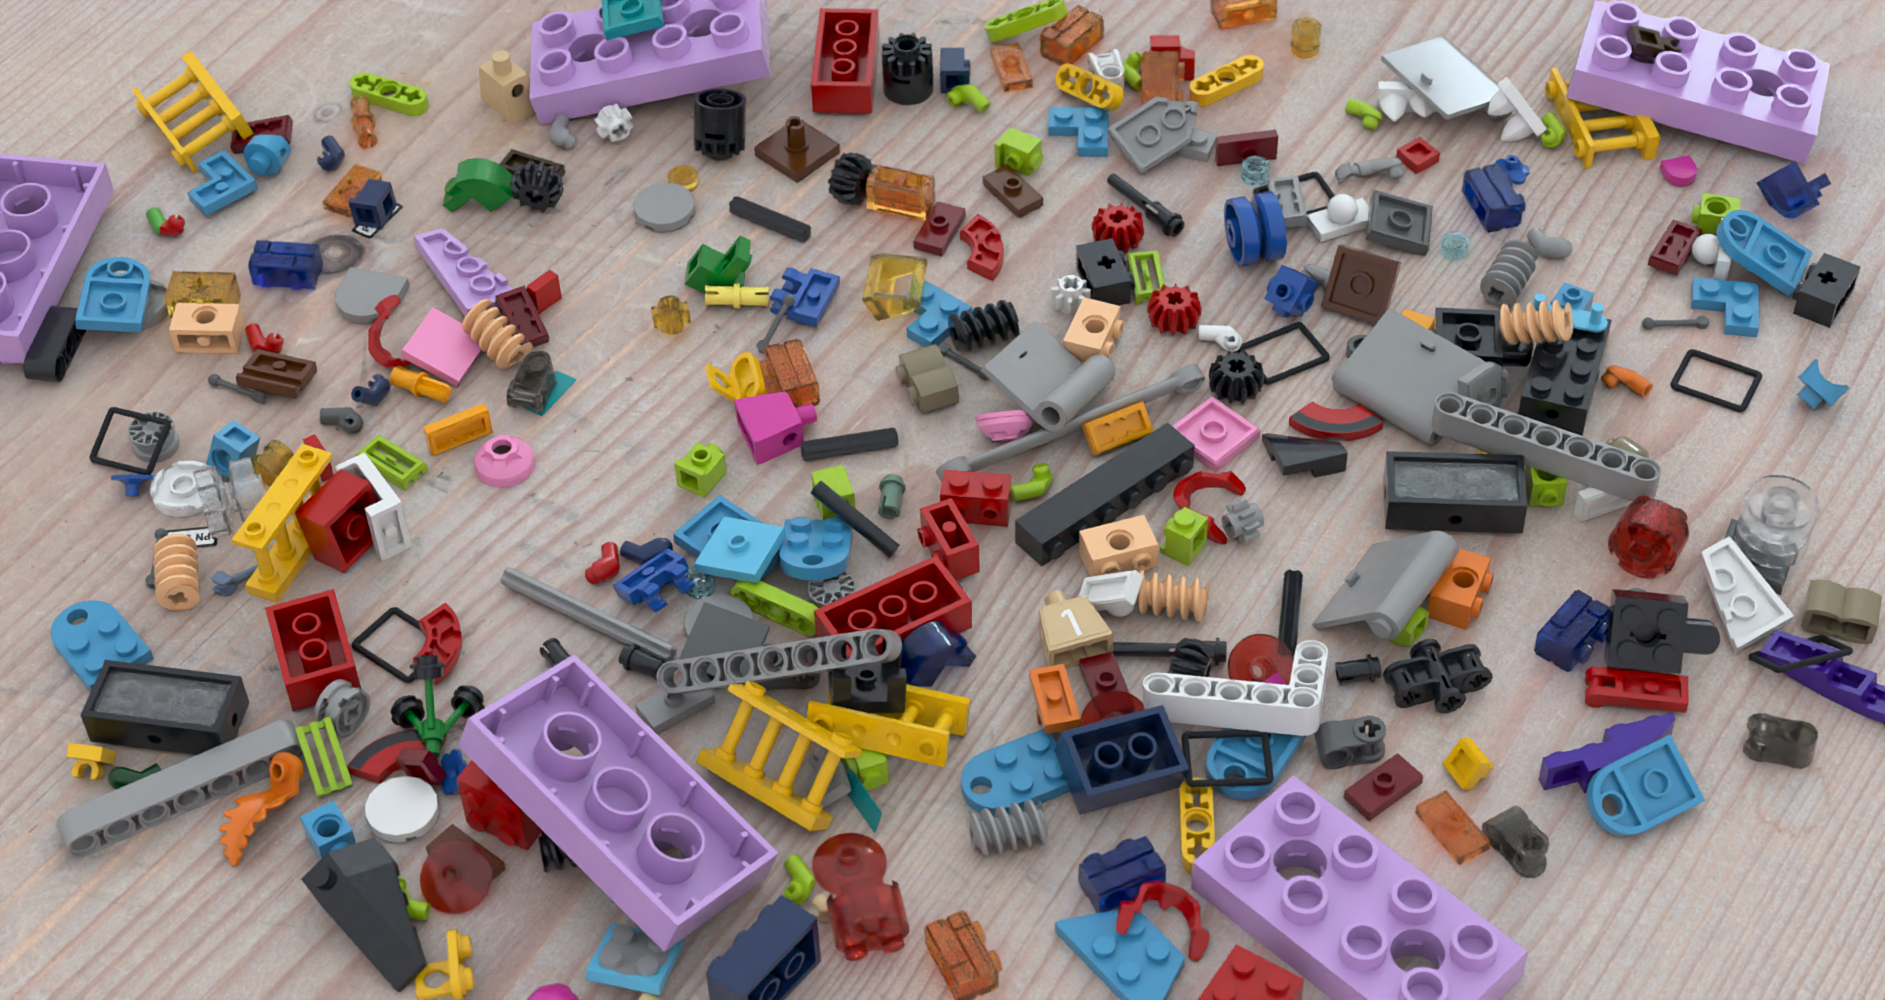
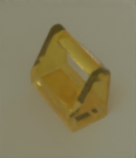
[862,253,928,321]

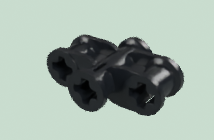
[1383,639,1493,713]

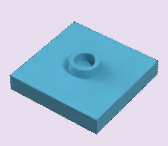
[694,517,787,583]

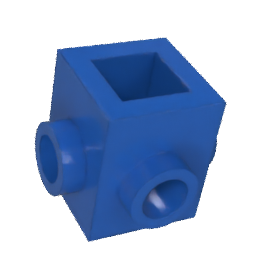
[1264,265,1319,318]

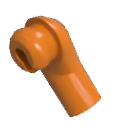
[1601,365,1653,397]

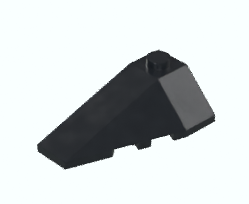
[301,837,427,992]

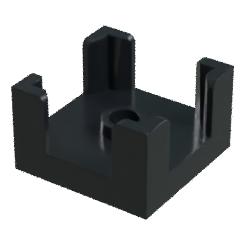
[828,635,907,713]

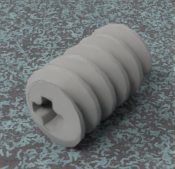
[1480,239,1538,308]
[967,799,1047,857]

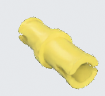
[705,283,769,309]

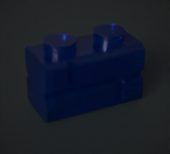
[1462,163,1526,233]
[248,240,323,290]
[1534,590,1610,672]
[1078,836,1167,913]

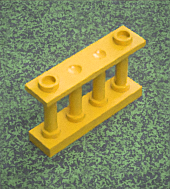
[132,50,253,174]
[1545,67,1660,169]
[231,444,333,603]
[696,681,863,831]
[807,684,971,767]

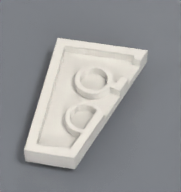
[1699,536,1794,654]

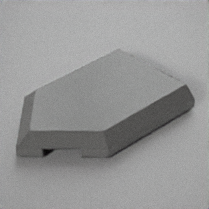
[1107,96,1199,174]

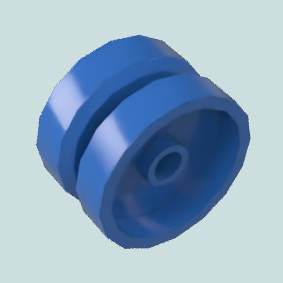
[1224,191,1287,267]

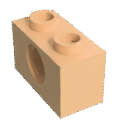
[1063,297,1124,363]
[169,303,246,354]
[1079,515,1158,577]

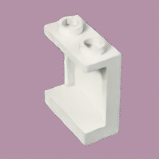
[334,452,412,561]

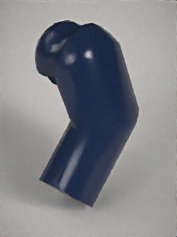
[317,135,345,171]
[351,374,391,406]
[620,538,673,565]

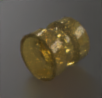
[1290,17,1322,59]
[248,440,294,486]

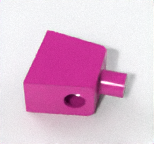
[734,392,817,465]

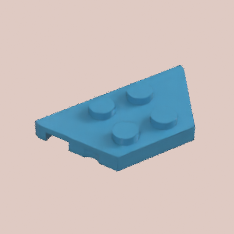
[1055,910,1185,1000]

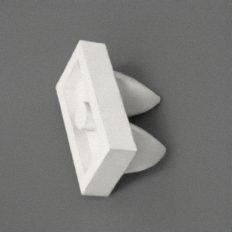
[1488,77,1547,142]
[1376,81,1437,122]

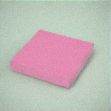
[400,307,482,388]
[1173,396,1261,472]

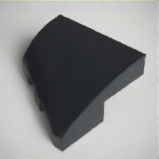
[1262,433,1348,478]

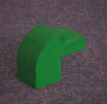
[443,158,513,212]
[684,236,752,294]

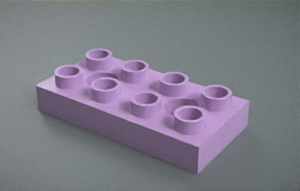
[529,0,771,125]
[1566,0,1830,164]
[0,154,114,364]
[458,654,779,952]
[1191,775,1528,1000]

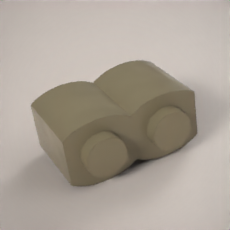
[895,344,959,414]
[1801,580,1882,644]

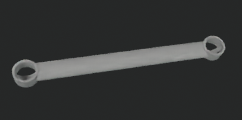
[936,363,1205,483]

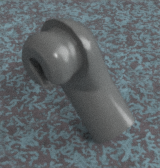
[320,407,363,434]

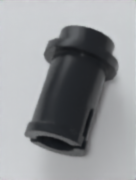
[540,638,572,667]
[619,644,666,680]
[1335,654,1382,685]

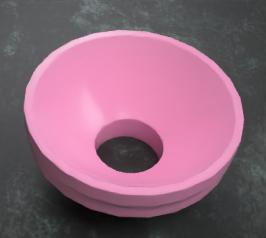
[975,410,1036,442]
[474,435,535,488]

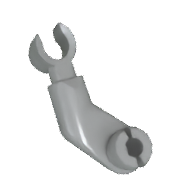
[1335,157,1405,184]

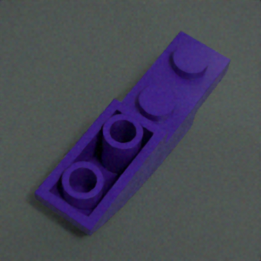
[1538,712,1676,793]

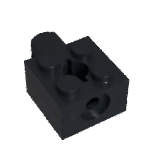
[1432,307,1534,367]
[1604,589,1720,674]

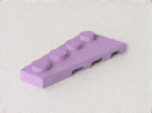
[414,228,513,316]

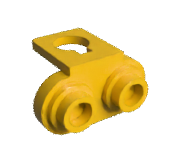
[705,352,767,403]
[415,929,475,1000]

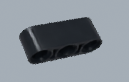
[23,306,86,382]

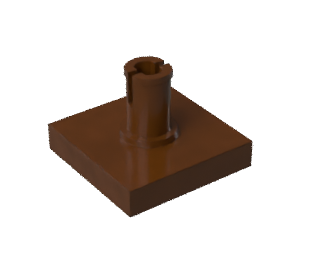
[754,116,840,183]
[1321,244,1402,324]

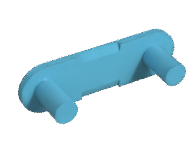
[1525,293,1608,332]

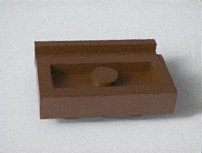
[236,349,317,399]

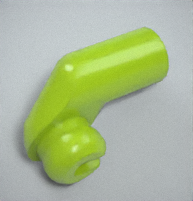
[946,84,991,113]
[1345,98,1382,130]
[1011,463,1053,502]

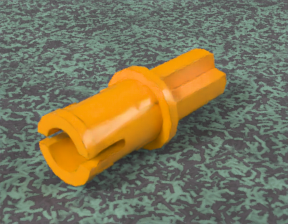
[390,366,452,403]

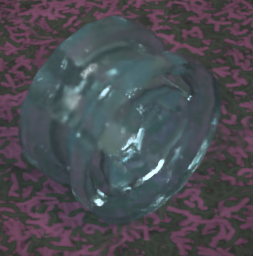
[1241,156,1269,186]
[1440,231,1470,261]
[685,566,716,599]

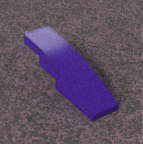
[1760,629,1885,724]

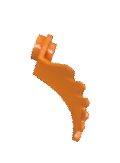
[219,752,303,866]

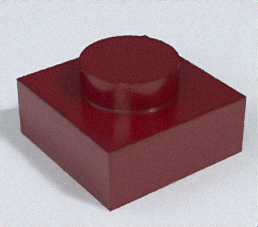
[396,749,447,785]

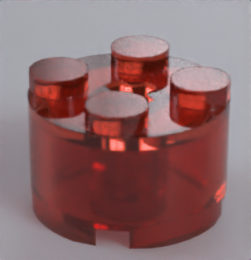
[1608,495,1689,579]
[826,877,910,961]

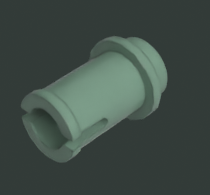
[878,474,906,519]

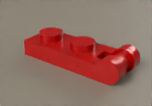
[1585,666,1689,713]

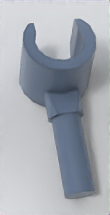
[211,565,258,596]

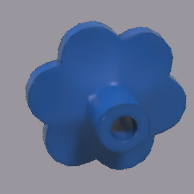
[1491,155,1530,186]
[111,474,154,496]
[441,749,467,795]

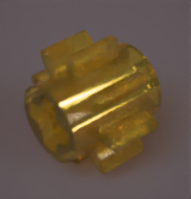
[651,295,691,335]

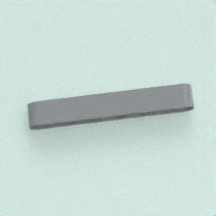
[1431,392,1661,504]
[656,629,902,694]
[56,720,304,857]

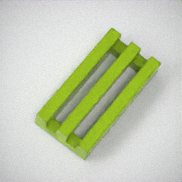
[1127,250,1166,305]
[356,435,428,491]
[295,717,353,798]

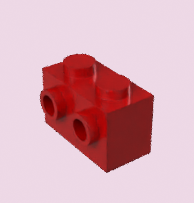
[940,469,1012,527]
[917,498,980,580]

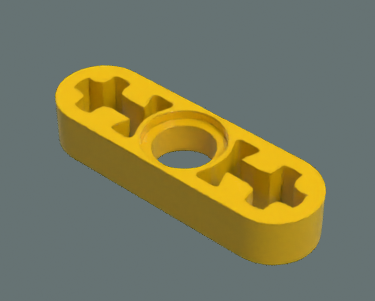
[1189,55,1264,106]
[1055,63,1124,111]
[1179,777,1215,874]

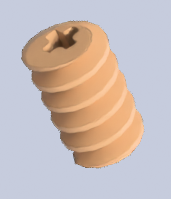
[462,299,533,370]
[1500,300,1573,345]
[153,534,200,611]
[1136,570,1210,623]

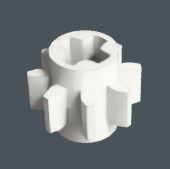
[595,104,634,143]
[1051,275,1091,314]

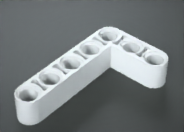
[1143,640,1328,736]

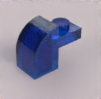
[1756,161,1831,218]
[901,621,976,687]

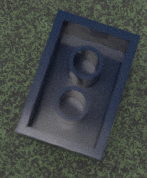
[1054,705,1189,815]
[706,895,821,1000]

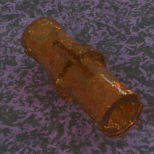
[350,96,377,149]

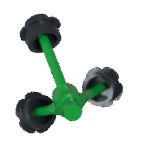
[390,655,485,758]

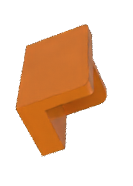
[1029,664,1080,734]

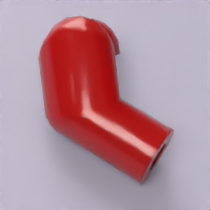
[245,323,284,354]
[585,542,620,585]

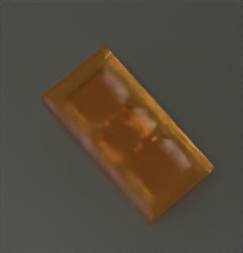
[990,42,1033,92]
[322,164,382,217]
[1415,790,1491,865]

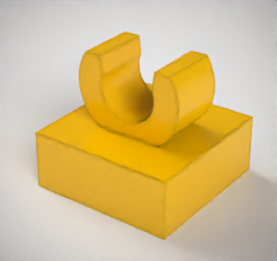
[1442,737,1494,790]
[66,742,116,781]

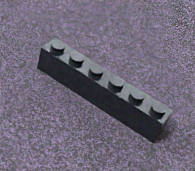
[1015,423,1195,566]

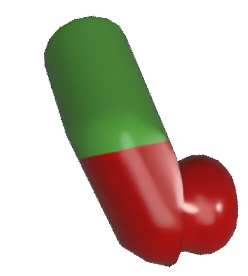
[146,207,185,237]

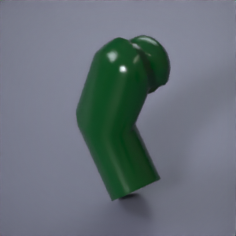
[108,763,162,789]

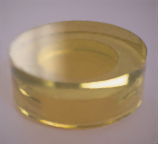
[667,165,699,192]

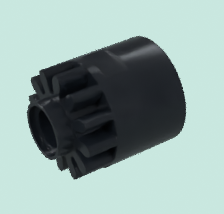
[882,33,934,105]
[694,88,746,160]

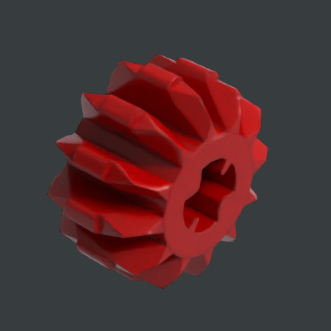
[1092,203,1145,253]
[1147,283,1202,336]

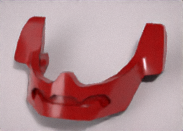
[368,295,411,367]
[1173,471,1246,544]
[1116,880,1210,961]

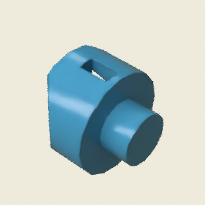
[243,135,291,176]
[1797,359,1849,409]

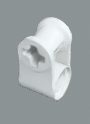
[1087,49,1124,99]

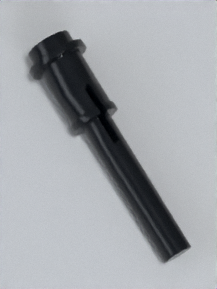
[1107,173,1185,236]
[1113,637,1227,666]

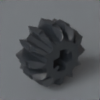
[828,152,876,206]
[511,160,564,212]
[1209,350,1264,405]
[1168,638,1215,677]

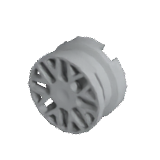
[128,411,179,462]
[808,571,856,608]
[314,679,370,736]

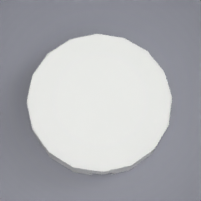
[150,460,219,517]
[365,776,439,843]

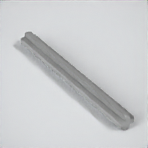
[501,567,677,662]

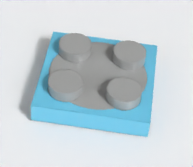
[586,923,684,995]

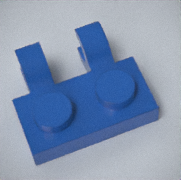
[770,268,840,327]
[613,548,695,613]

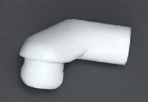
[1199,325,1242,352]

